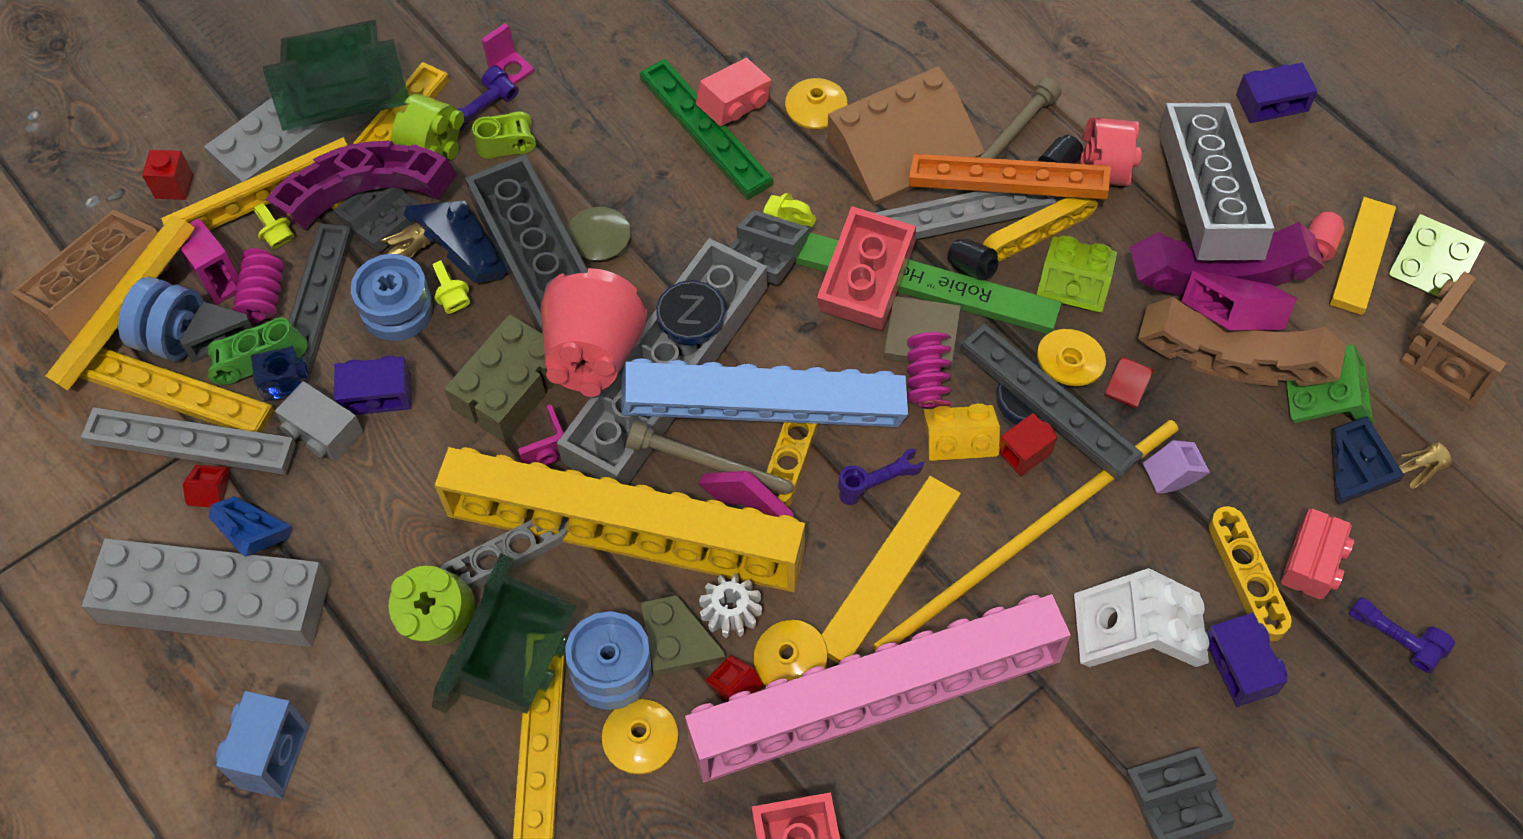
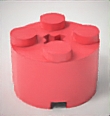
[1079,118,1142,186]

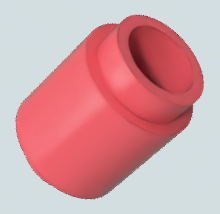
[1309,212,1345,261]

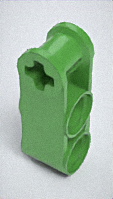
[208,317,308,385]

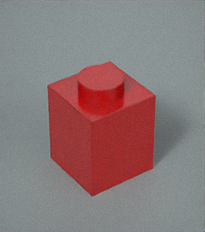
[142,150,193,200]
[999,413,1057,477]

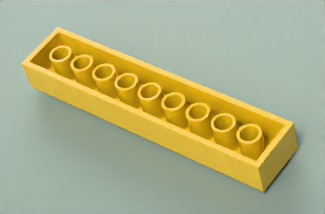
[434,447,805,593]

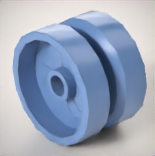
[351,254,434,341]
[118,276,203,362]
[565,611,652,710]

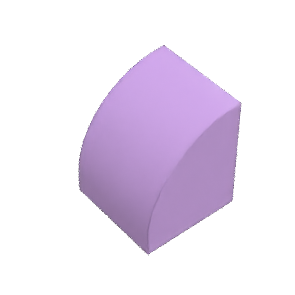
[1143,440,1210,493]

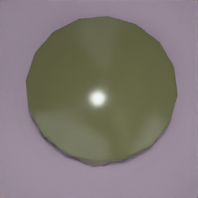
[566,207,631,264]

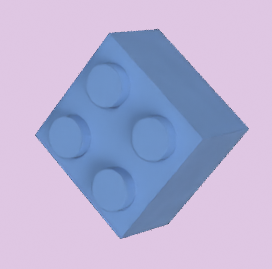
[216,691,309,799]

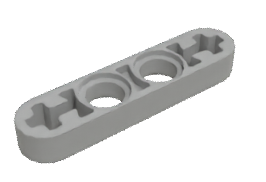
[440,516,568,590]

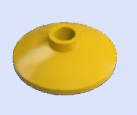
[785,78,848,129]
[1037,329,1106,386]
[754,620,828,686]
[602,699,678,775]

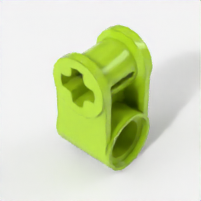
[472,111,536,159]

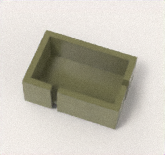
[444,314,555,443]

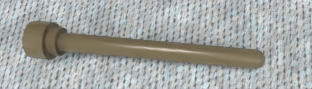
[980,77,1062,159]
[625,419,794,494]

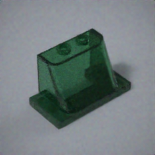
[263,19,409,131]
[432,553,576,714]

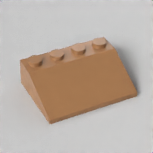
[827,66,985,205]
[10,209,177,343]

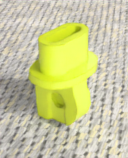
[763,193,817,227]
[254,203,294,249]
[432,260,470,314]

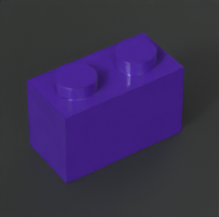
[1236,62,1317,123]
[334,356,411,415]
[1207,613,1288,707]

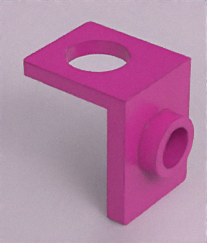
[482,23,534,85]
[518,404,564,465]

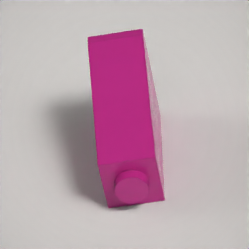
[179,218,239,305]
[1181,270,1297,330]

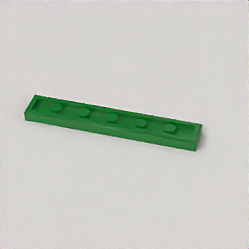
[639,58,773,200]

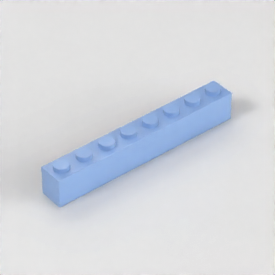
[621,358,908,427]

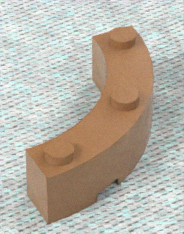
[1138,297,1347,386]

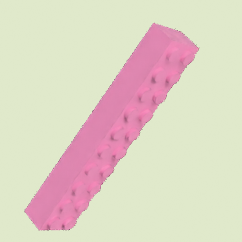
[685,594,1071,783]

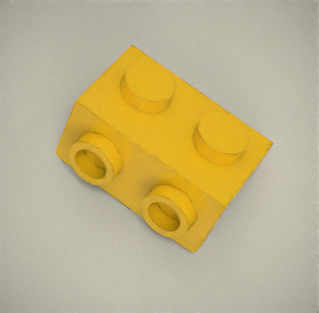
[923,403,1000,461]

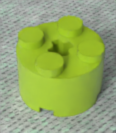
[392,93,464,160]
[388,566,475,645]

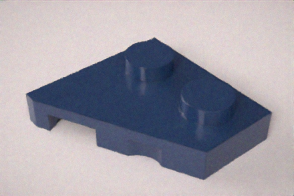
[1332,416,1404,505]

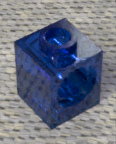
[251,346,309,402]

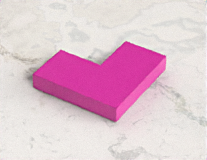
[698,471,794,517]

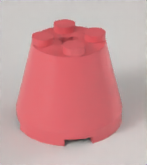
[541,268,647,397]

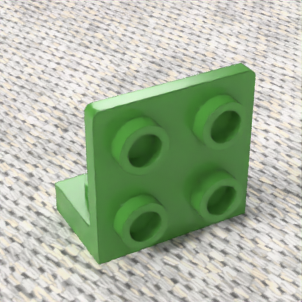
[1287,344,1374,423]

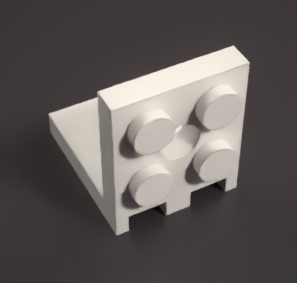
[1074,568,1209,667]

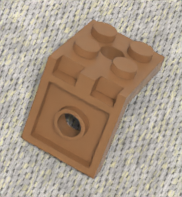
[1400,271,1506,407]

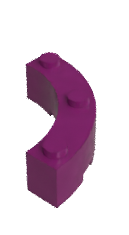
[266,141,457,230]
[1130,222,1325,295]

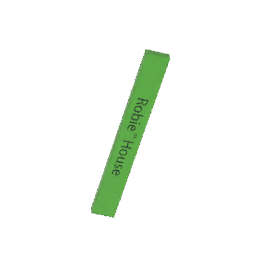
[795,233,1062,334]

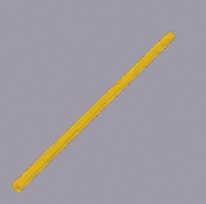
[872,420,1179,651]

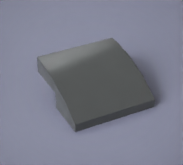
[333,188,421,253]
[729,210,810,285]
[1127,748,1234,839]

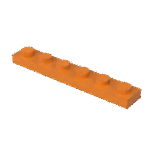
[909,154,1111,199]

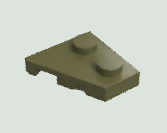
[640,595,725,676]

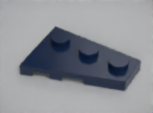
[404,201,507,283]

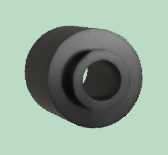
[1037,135,1083,164]
[947,239,999,280]

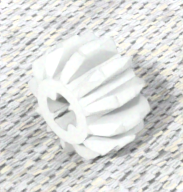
[699,573,762,638]

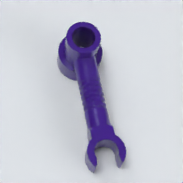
[457,65,518,132]
[838,449,925,505]
[1348,597,1455,673]

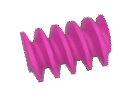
[232,248,285,323]
[907,332,951,408]

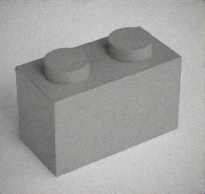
[275,381,363,462]

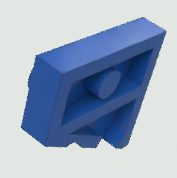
[208,496,292,556]

